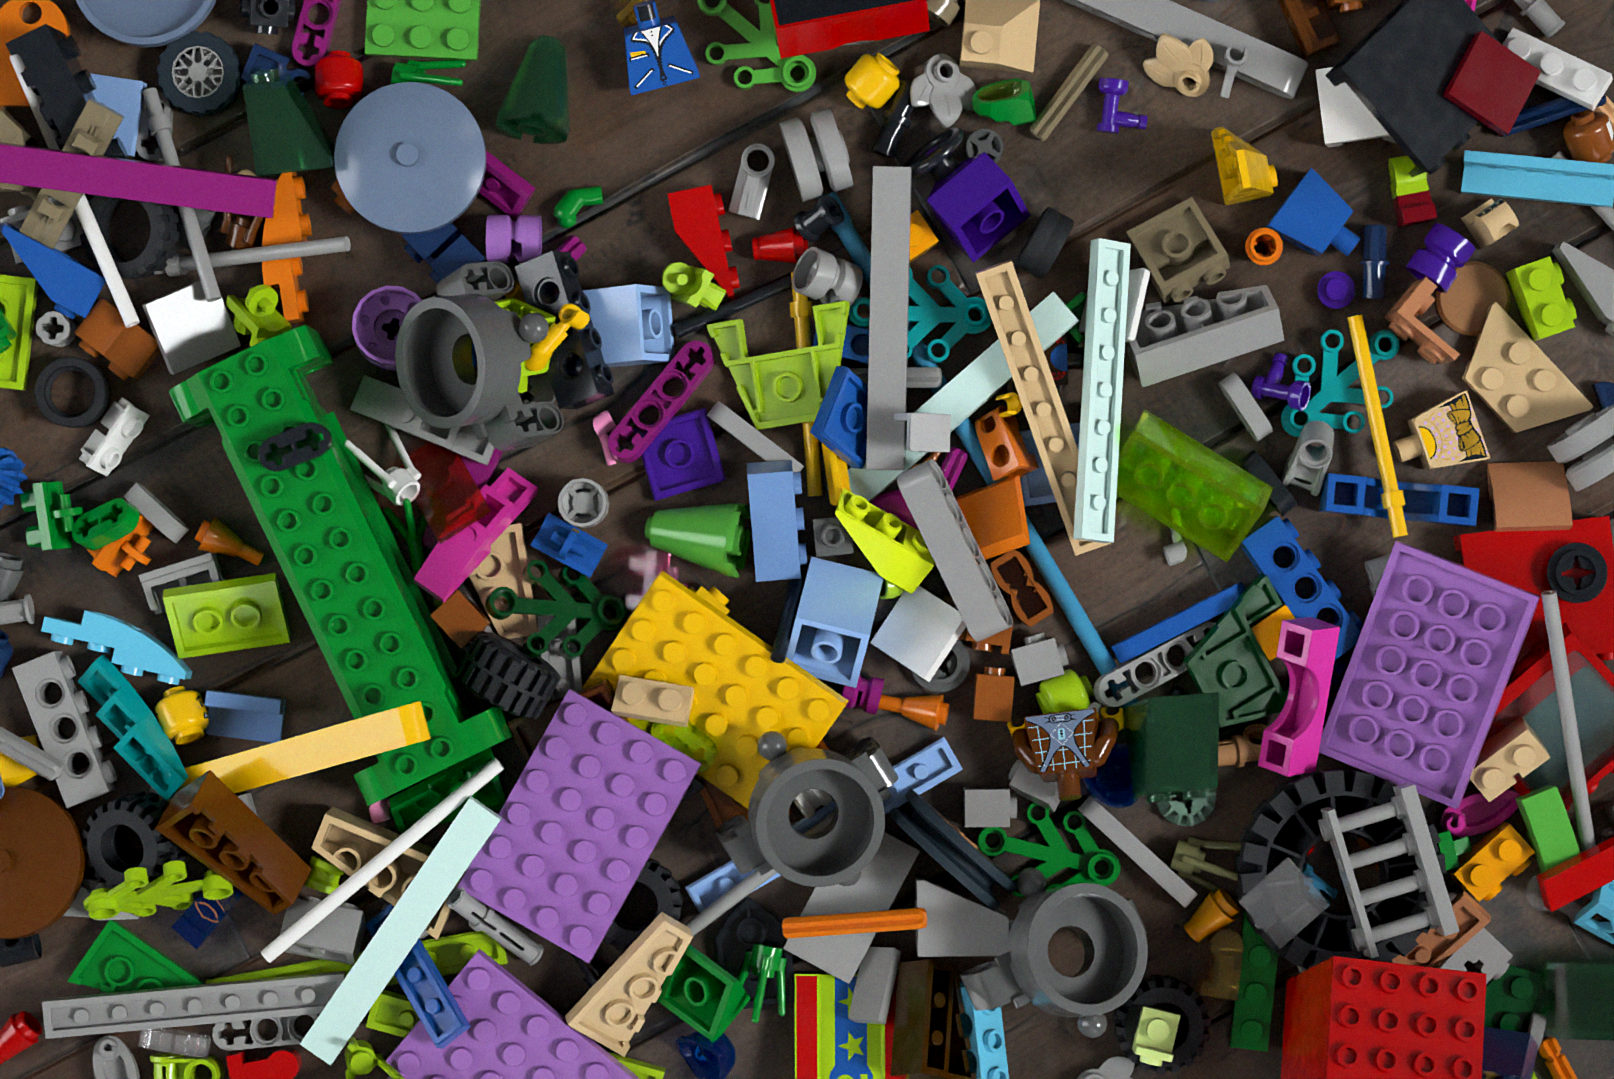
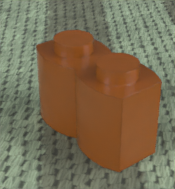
[74,297,161,381]
[988,550,1053,627]

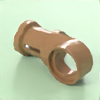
[1199,724,1268,772]

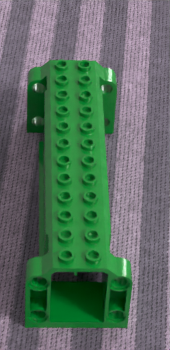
[168,325,513,806]

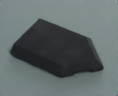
[714,896,794,1009]

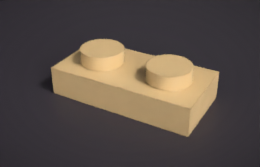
[611,675,695,727]

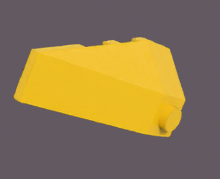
[1211,126,1278,206]

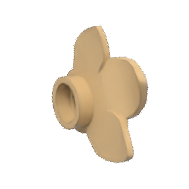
[1143,33,1214,97]

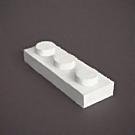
[1502,28,1613,111]

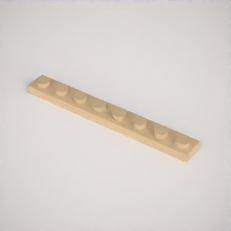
[975,259,1111,556]

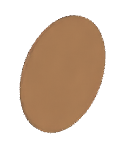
[1435,261,1510,336]

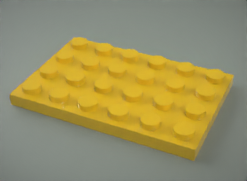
[582,570,849,809]

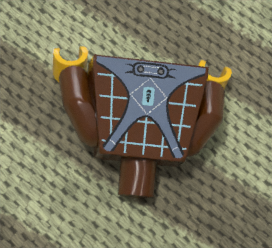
[1007,707,1124,801]

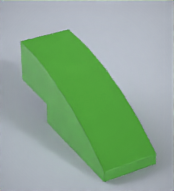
[1515,785,1580,873]

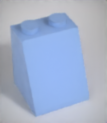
[556,284,675,370]
[786,556,883,688]

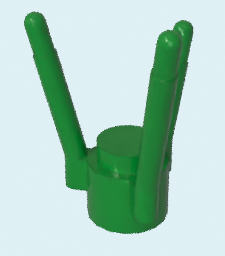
[391,60,466,86]
[737,943,787,1023]

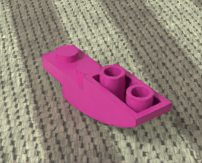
[414,468,538,603]

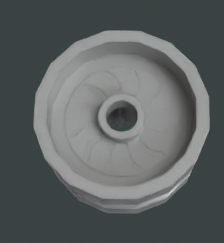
[779,107,854,202]
[1547,404,1614,492]

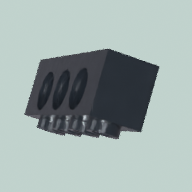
[514,250,615,410]

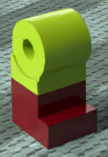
[1388,155,1438,228]

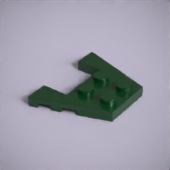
[1183,574,1332,727]

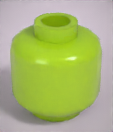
[1035,669,1094,714]

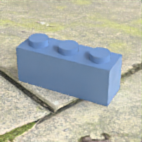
[747,460,807,582]

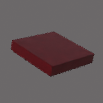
[1443,31,1541,136]

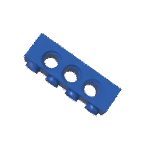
[1237,516,1363,660]

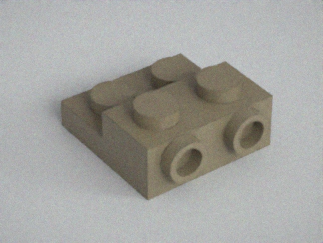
[1126,197,1230,303]

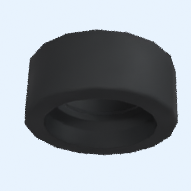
[34,356,111,429]

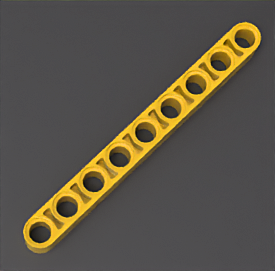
[177,701,431,794]

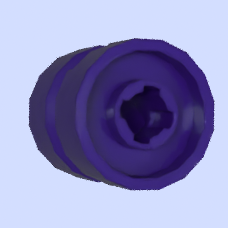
[1405,223,1476,294]

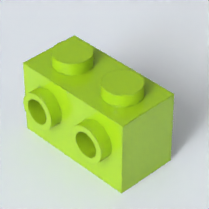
[1506,256,1577,342]

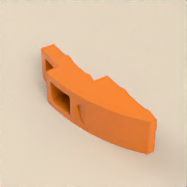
[262,168,312,324]

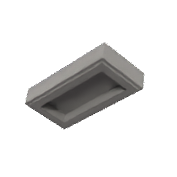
[848,947,901,1024]

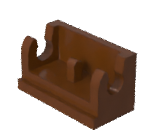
[1277,0,1342,59]

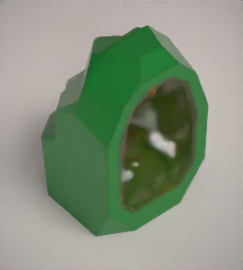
[972,78,1036,126]

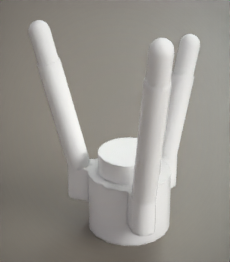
[344,425,421,506]

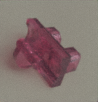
[626,550,688,611]

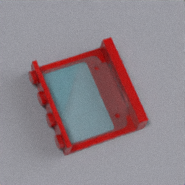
[1484,622,1614,812]

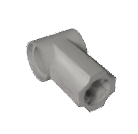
[728,144,775,220]

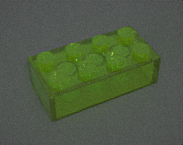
[1116,409,1273,562]

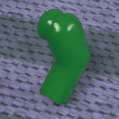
[554,186,603,228]

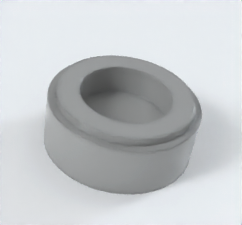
[1527,1012,1547,1051]

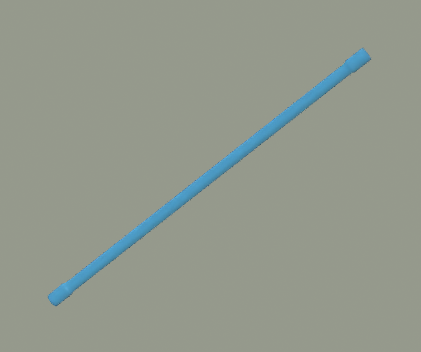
[829,192,1162,748]

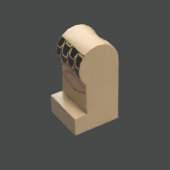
[1461,198,1519,249]

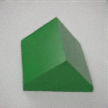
[657,944,751,1043]

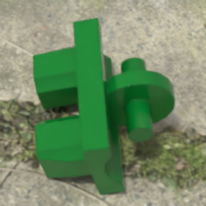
[20,481,84,551]

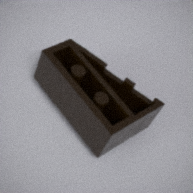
[891,959,976,1079]

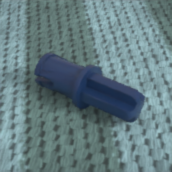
[1359,224,1390,299]

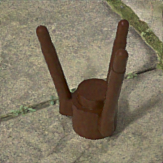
[219,155,279,249]

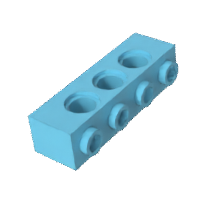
[960,982,1009,1079]

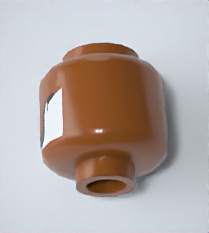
[1563,109,1614,163]

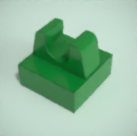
[1436,829,1472,871]

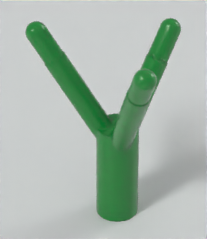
[384,489,439,572]

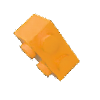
[1446,822,1535,902]

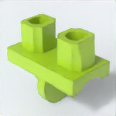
[661,262,726,310]
[226,284,292,347]

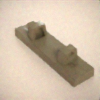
[19,98,125,249]

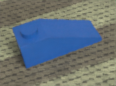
[0,221,106,319]

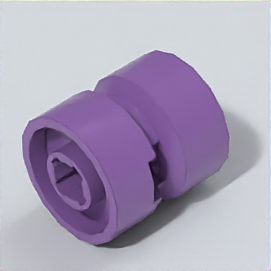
[486,214,542,264]

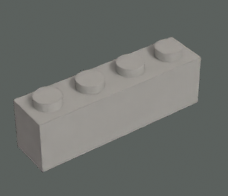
[1125,285,1285,388]

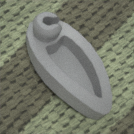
[92,1035,140,1079]

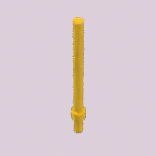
[789,272,823,496]
[1347,315,1408,538]

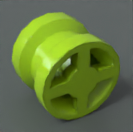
[304,855,345,894]

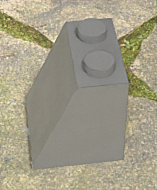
[914,875,1014,957]

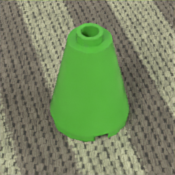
[645,503,751,578]

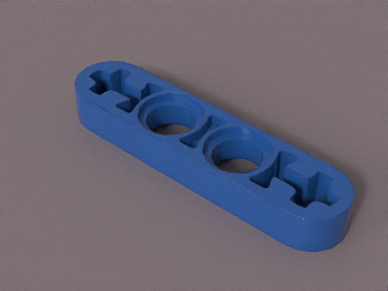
[1111,581,1245,664]

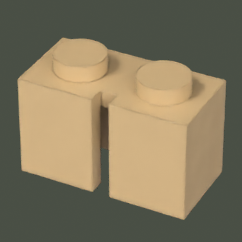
[1470,715,1551,802]

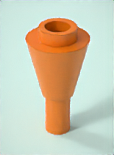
[194,516,264,566]
[878,694,949,731]

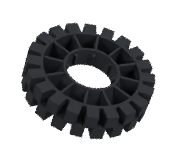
[1234,768,1446,969]

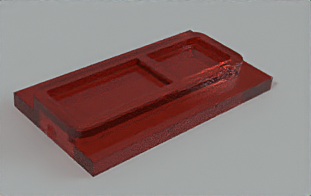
[399,442,492,544]

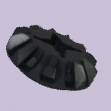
[1545,543,1608,603]

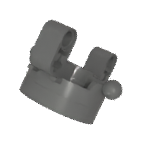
[395,261,564,451]
[715,731,898,887]
[960,867,1148,1038]

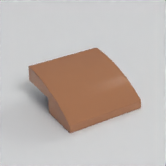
[1486,461,1573,532]

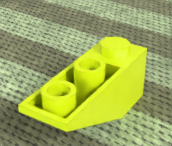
[835,488,935,594]

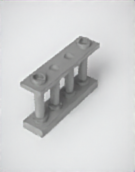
[1318,783,1459,958]

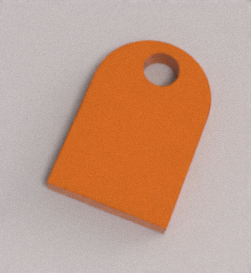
[0,0,70,108]

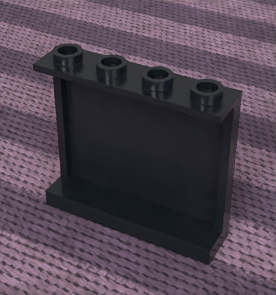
[1325,0,1500,177]

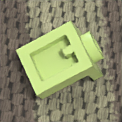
[1132,1005,1181,1067]

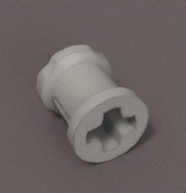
[36,311,77,347]

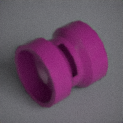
[841,675,884,715]

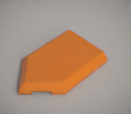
[955,475,1030,560]

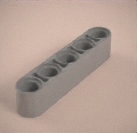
[897,459,1013,642]

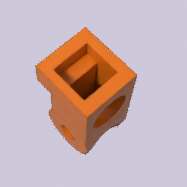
[975,405,1039,481]

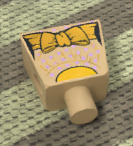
[1393,390,1490,470]

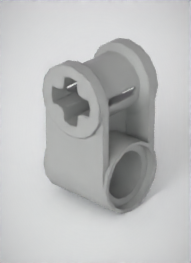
[1281,421,1334,496]

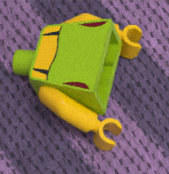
[494,281,590,393]

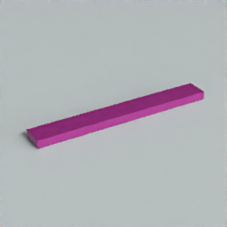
[0,142,277,218]

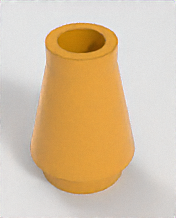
[1183,888,1240,943]

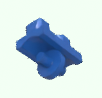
[530,512,608,578]

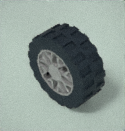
[157,31,243,117]

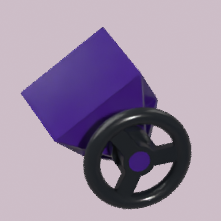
[903,127,1031,263]

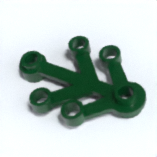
[485,559,627,660]

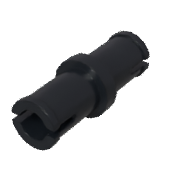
[871,80,914,159]

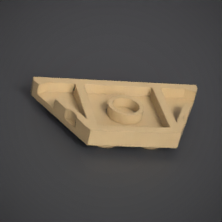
[1462,302,1594,433]

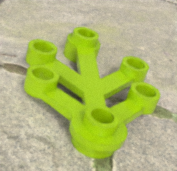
[83,861,234,920]

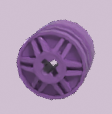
[352,286,422,372]

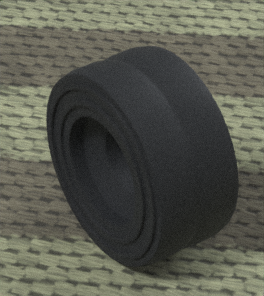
[1016,207,1074,279]

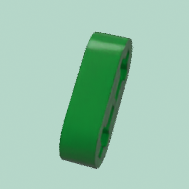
[72,498,140,550]

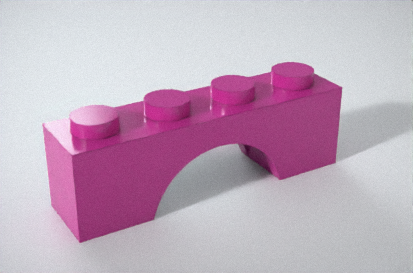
[1258,617,1340,777]

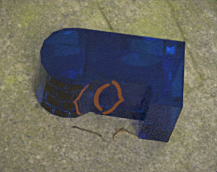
[172,886,244,949]

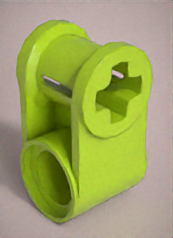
[150,1053,225,1079]

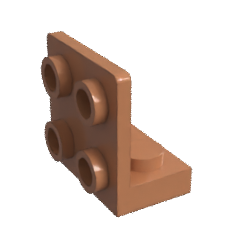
[1384,277,1460,365]

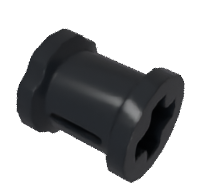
[794,195,844,242]

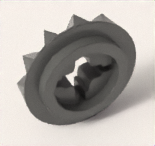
[911,639,970,692]

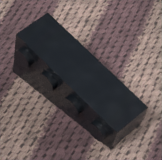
[5,24,128,159]

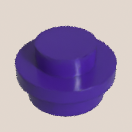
[1317,271,1355,309]

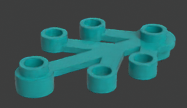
[848,265,992,363]
[1281,330,1399,437]

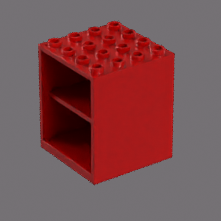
[1281,956,1487,1079]

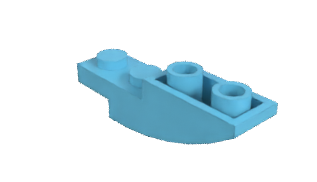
[41,610,193,685]

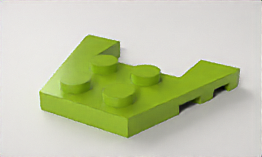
[707,301,850,430]

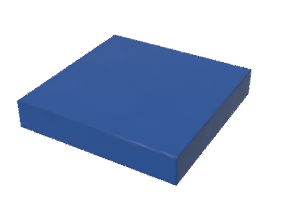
[810,366,868,469]

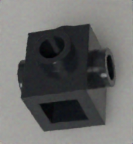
[239,0,295,35]

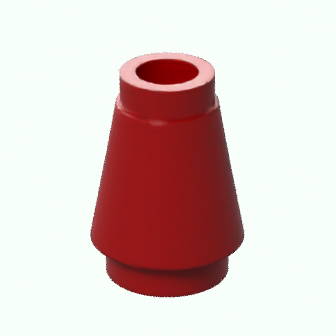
[752,226,808,263]
[0,1011,42,1065]

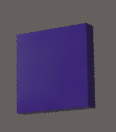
[634,408,727,501]

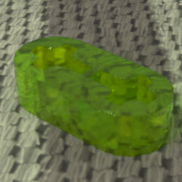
[651,721,718,773]

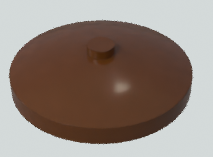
[0,787,85,939]

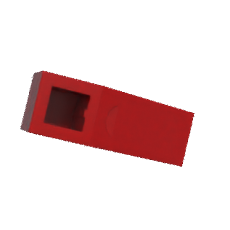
[667,185,740,299]

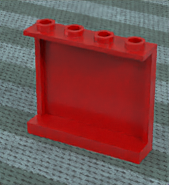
[1453,516,1614,664]

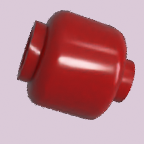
[314,50,363,109]

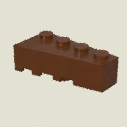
[155,770,311,915]

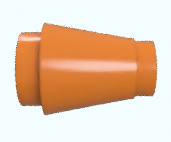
[1245,228,1283,265]

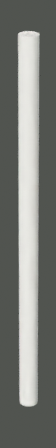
[9,54,140,328]
[261,757,504,963]

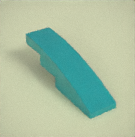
[77,654,189,801]

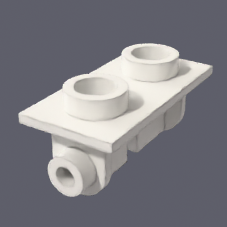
[79,397,150,477]

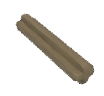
[1029,43,1108,141]

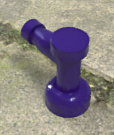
[1096,78,1147,134]
[1252,353,1311,411]

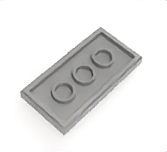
[783,831,920,984]

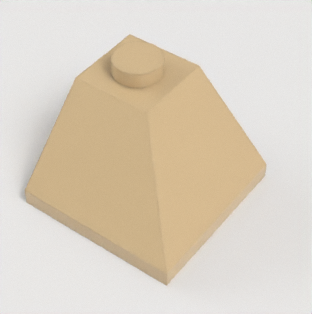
[959,0,1040,74]

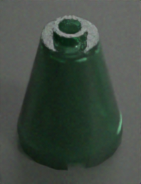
[496,35,571,144]

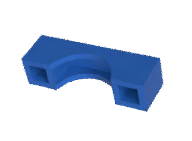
[1319,473,1480,527]

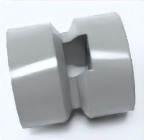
[792,247,863,306]
[558,478,610,528]

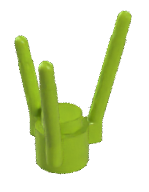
[344,1037,405,1079]

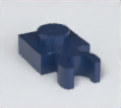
[240,43,312,98]

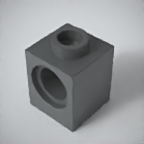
[813,517,854,558]

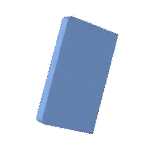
[204,690,286,743]

